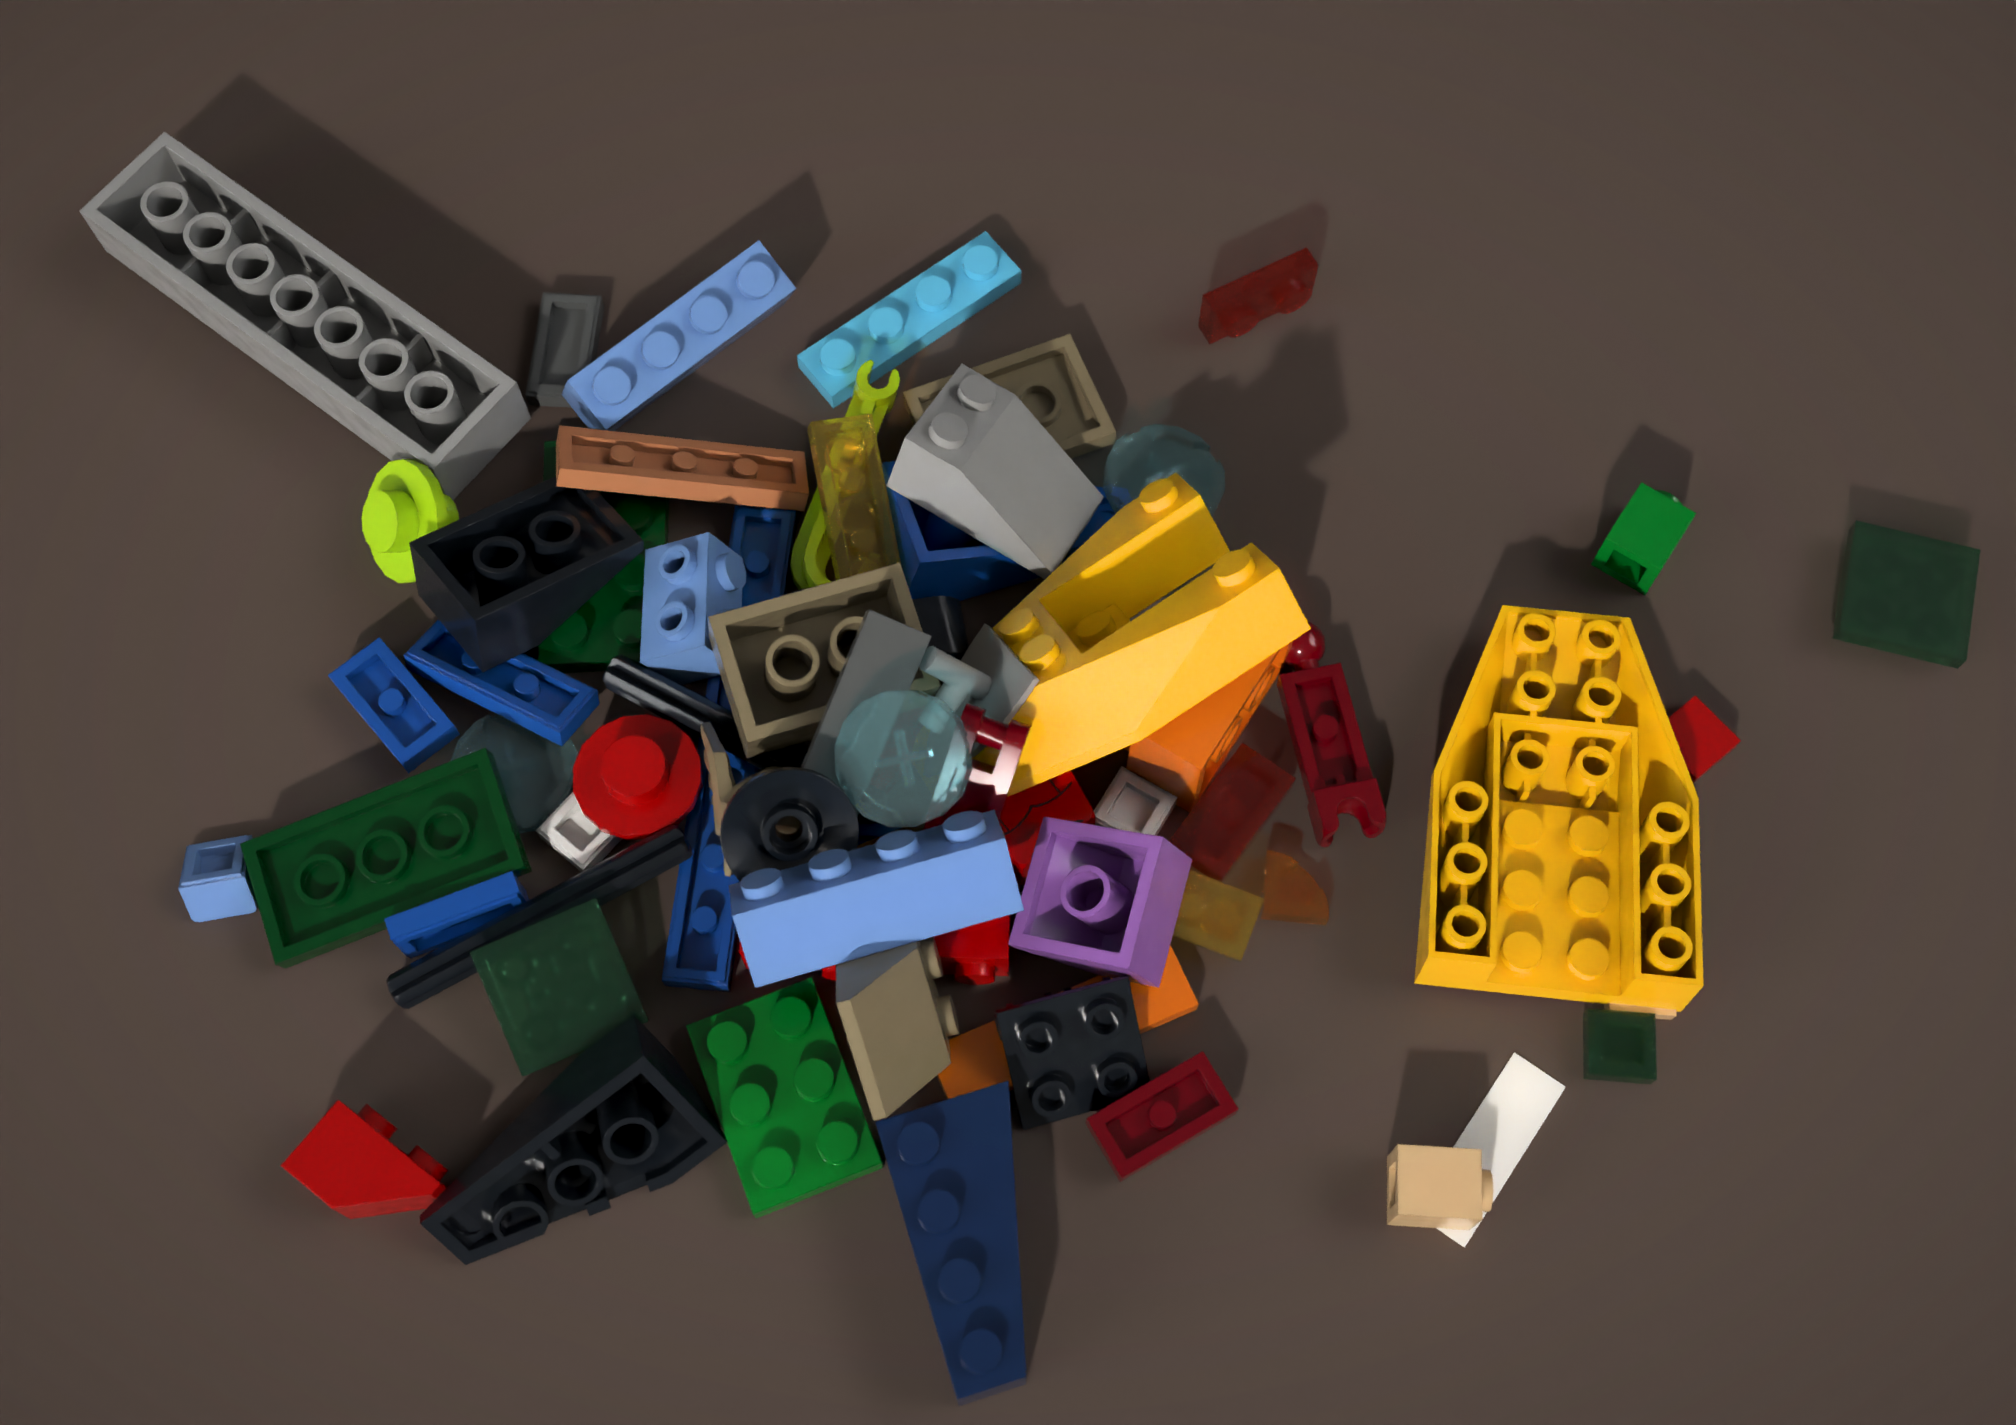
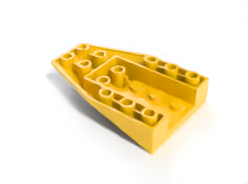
[1414,605,1704,1012]

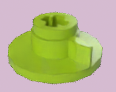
[361,459,459,583]

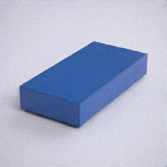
[384,871,529,958]

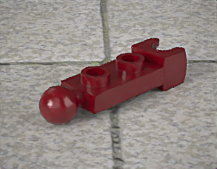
[1277,621,1387,847]

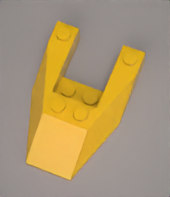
[911,472,1311,797]

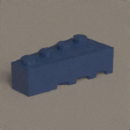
[876,1080,1027,1406]

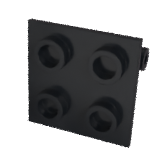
[994,975,1150,1130]

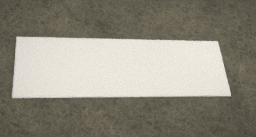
[1437,1052,1566,1248]

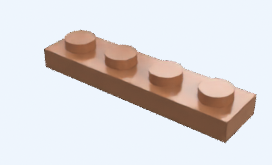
[556,425,809,511]

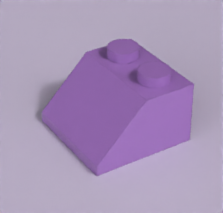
[1008,816,1192,988]

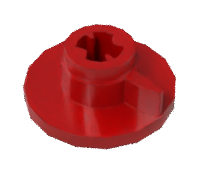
[573,714,703,840]

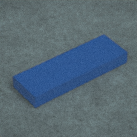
[404,619,600,746]

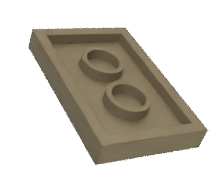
[903,334,1116,459]

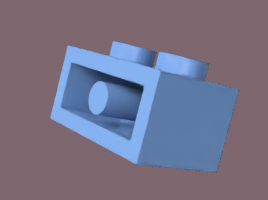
[640,532,746,685]

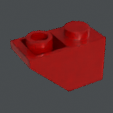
[281,1100,449,1219]

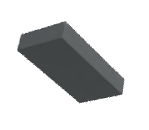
[525,292,604,408]

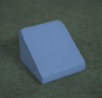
[178,835,257,922]

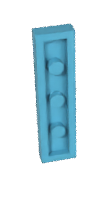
[797,231,1021,409]

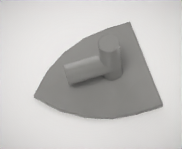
[919,624,1039,777]

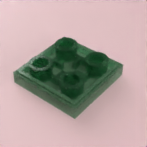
[1832,520,1981,669]
[469,898,649,1077]

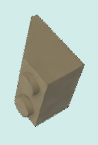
[836,937,960,1121]

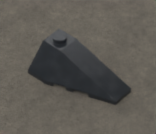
[420,1014,727,1265]

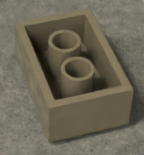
[708,563,941,759]

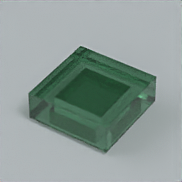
[1583,1008,1657,1084]

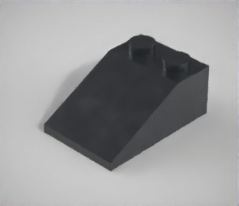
[409,476,644,672]

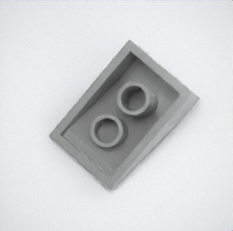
[886,364,1104,579]

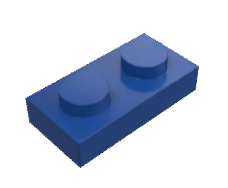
[328,637,460,774]

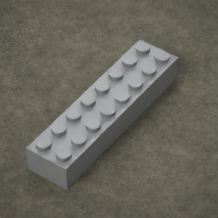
[79,131,531,500]

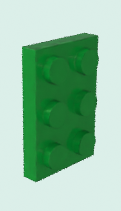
[686,977,884,1219]

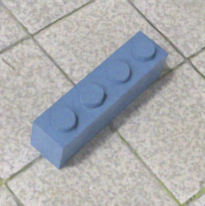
[562,240,796,431]
[729,810,1024,988]

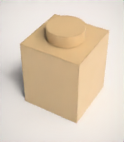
[1387,1144,1493,1230]

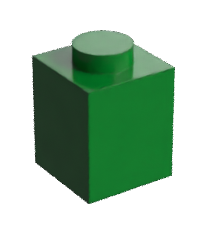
[1591,482,1697,595]

